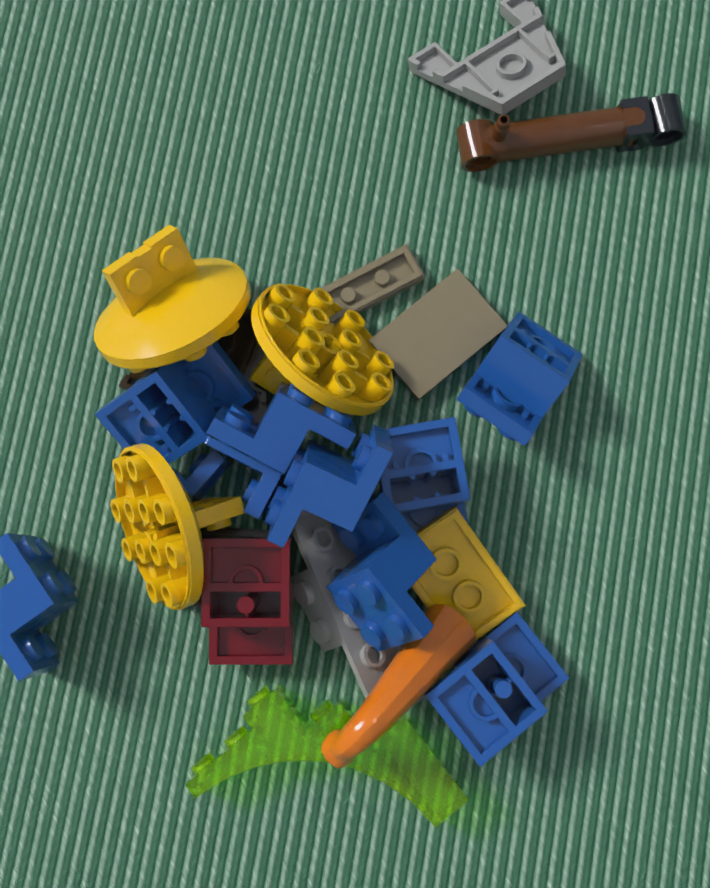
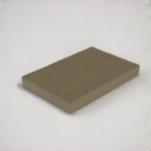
[369,268,508,401]

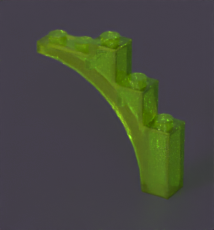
[185,685,469,828]

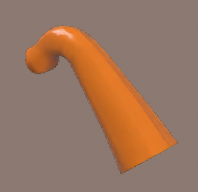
[321,604,476,768]

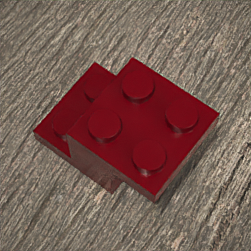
[201,539,294,665]

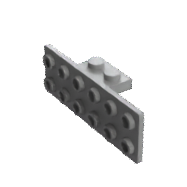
[291,510,439,704]

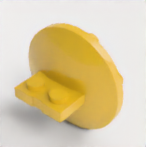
[94,225,251,373]
[250,283,394,416]
[110,443,245,610]

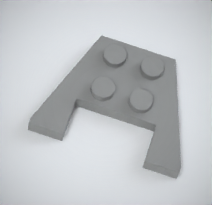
[408,0,566,115]

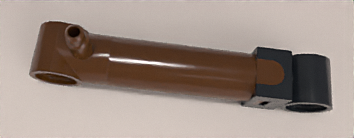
[456,93,687,172]

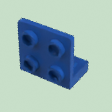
[204,435,286,521]

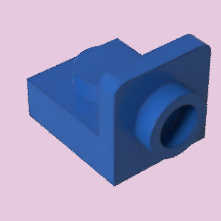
[171,449,231,500]

